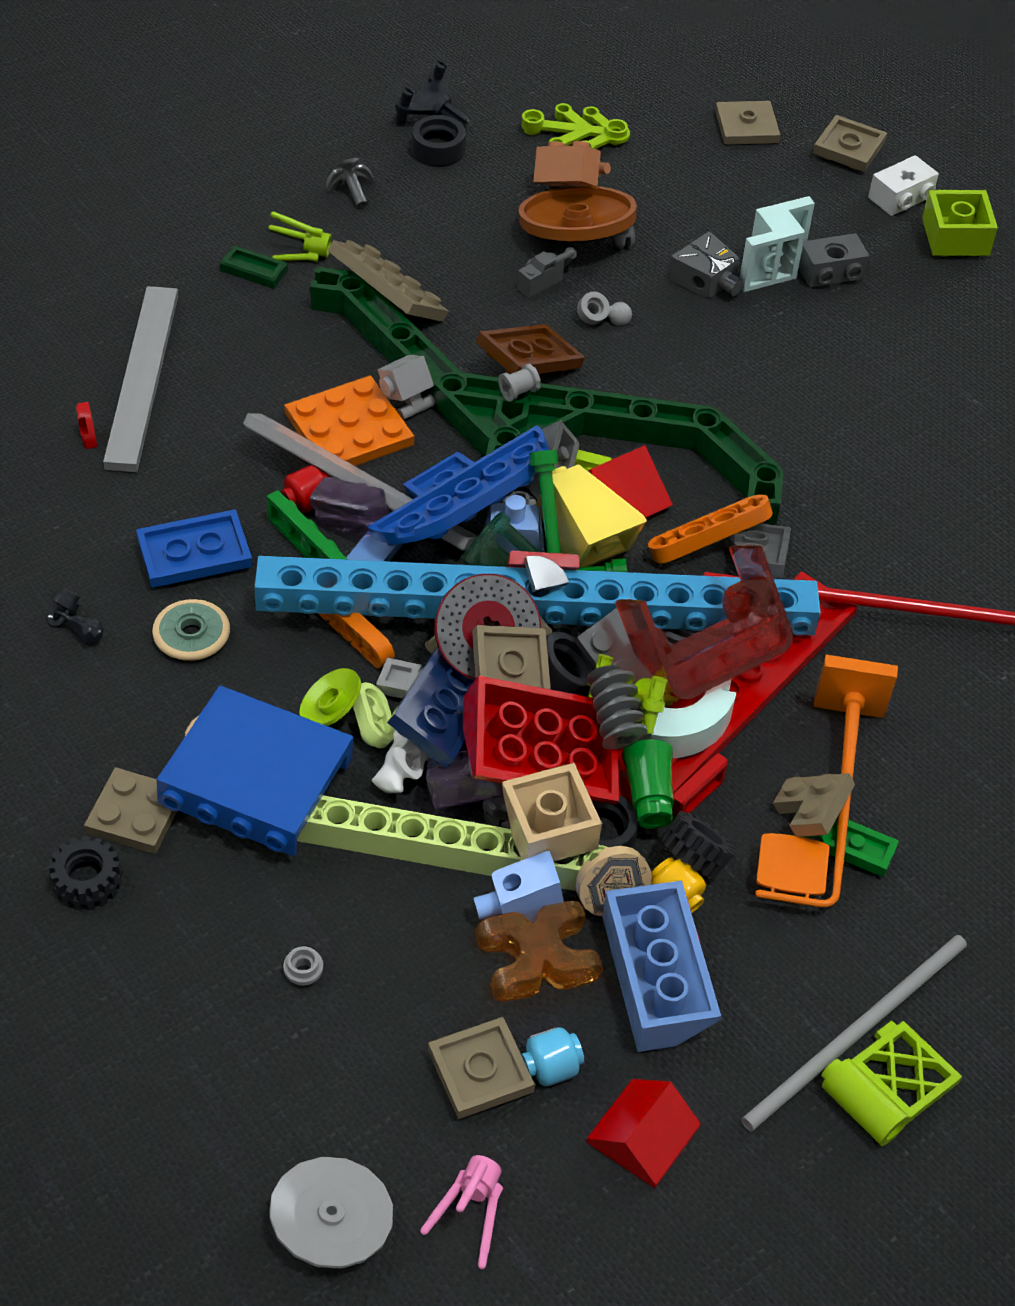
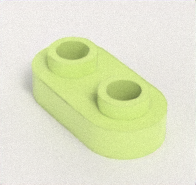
[352,682,395,748]

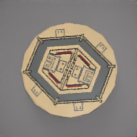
[575,846,652,916]

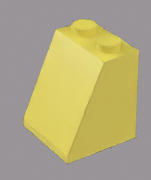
[535,464,647,567]

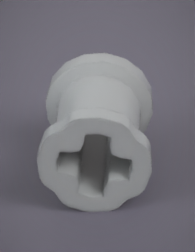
[498,363,541,402]

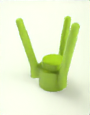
[268,212,332,262]

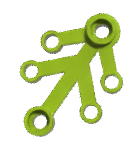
[521,103,630,149]

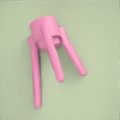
[420,1155,503,1269]

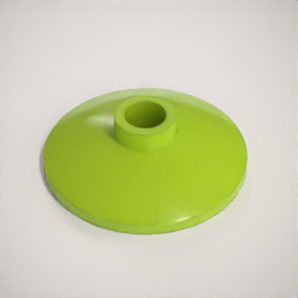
[300,668,361,726]

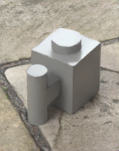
[377,355,435,421]

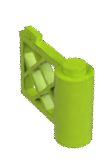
[821,1021,962,1146]

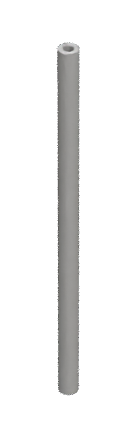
[741,935,967,1131]

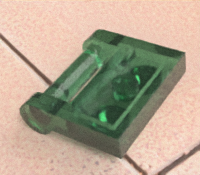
[460,512,546,567]

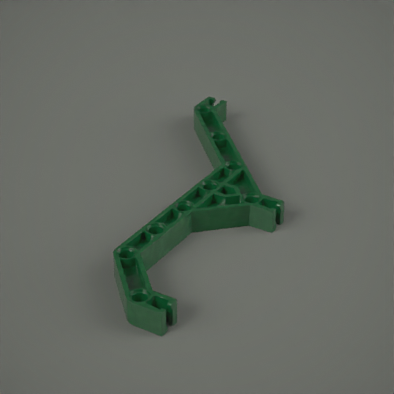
[310,267,783,525]

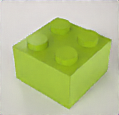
[922,190,998,256]

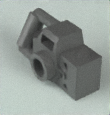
[517,247,577,298]

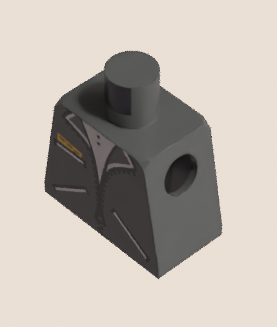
[668,232,743,298]

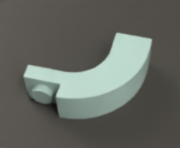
[636,660,736,758]

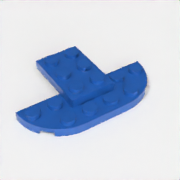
[368,425,549,546]

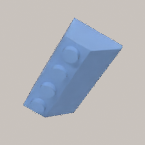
[602,880,721,1052]

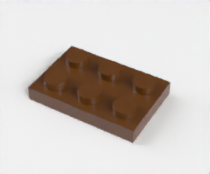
[476,324,585,374]

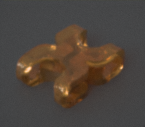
[474,901,604,1001]

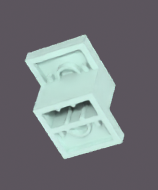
[740,196,815,292]

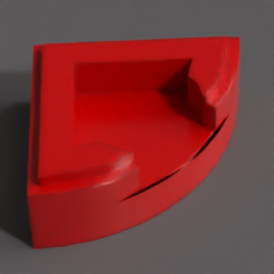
[76,402,97,449]

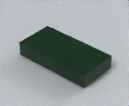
[220,245,288,289]

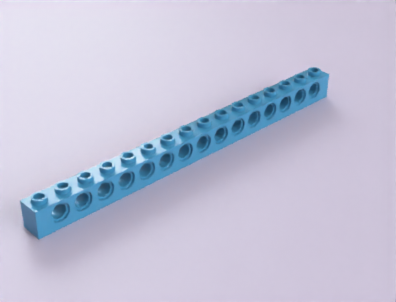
[255,556,821,635]

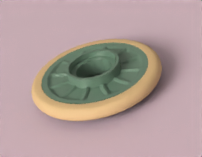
[152,599,230,661]

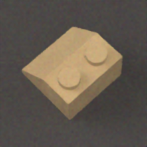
[502,763,602,862]

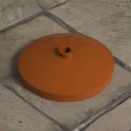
[519,186,637,241]

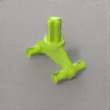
[587,654,679,734]

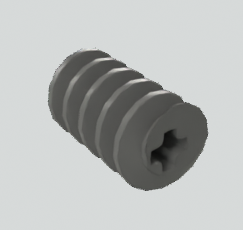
[587,665,647,750]

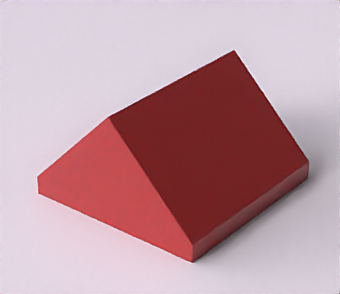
[586,1079,701,1188]

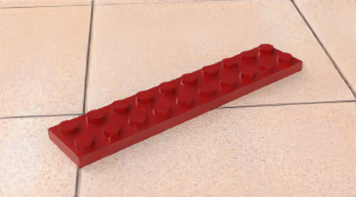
[618,571,858,806]

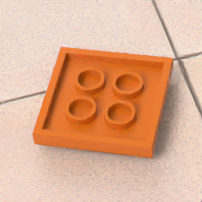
[284,375,414,475]

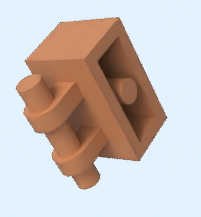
[533,141,611,187]

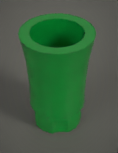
[621,739,674,829]

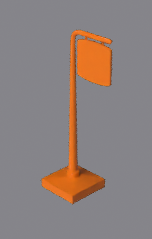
[755,654,898,907]

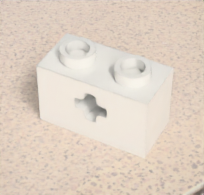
[868,155,939,216]

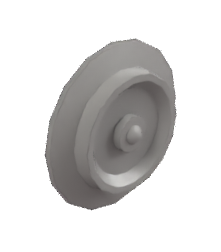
[269,1157,393,1269]

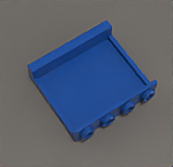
[157,685,353,856]

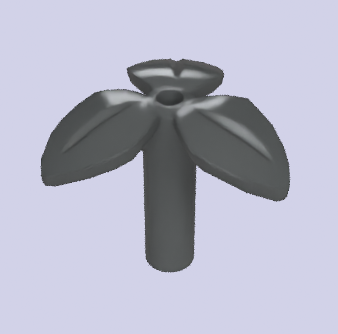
[326,157,374,208]

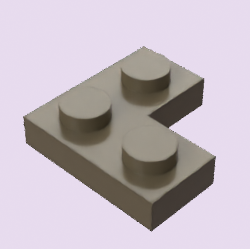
[773,773,855,837]

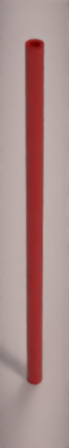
[703,572,1015,626]

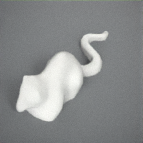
[372,730,431,793]

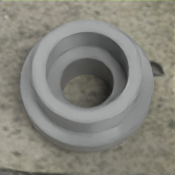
[283,946,323,985]

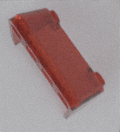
[615,545,793,699]

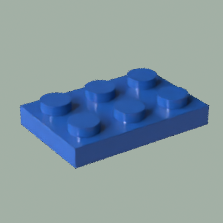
[136,509,253,588]

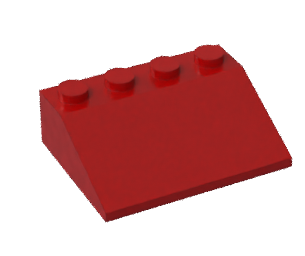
[463,675,619,804]

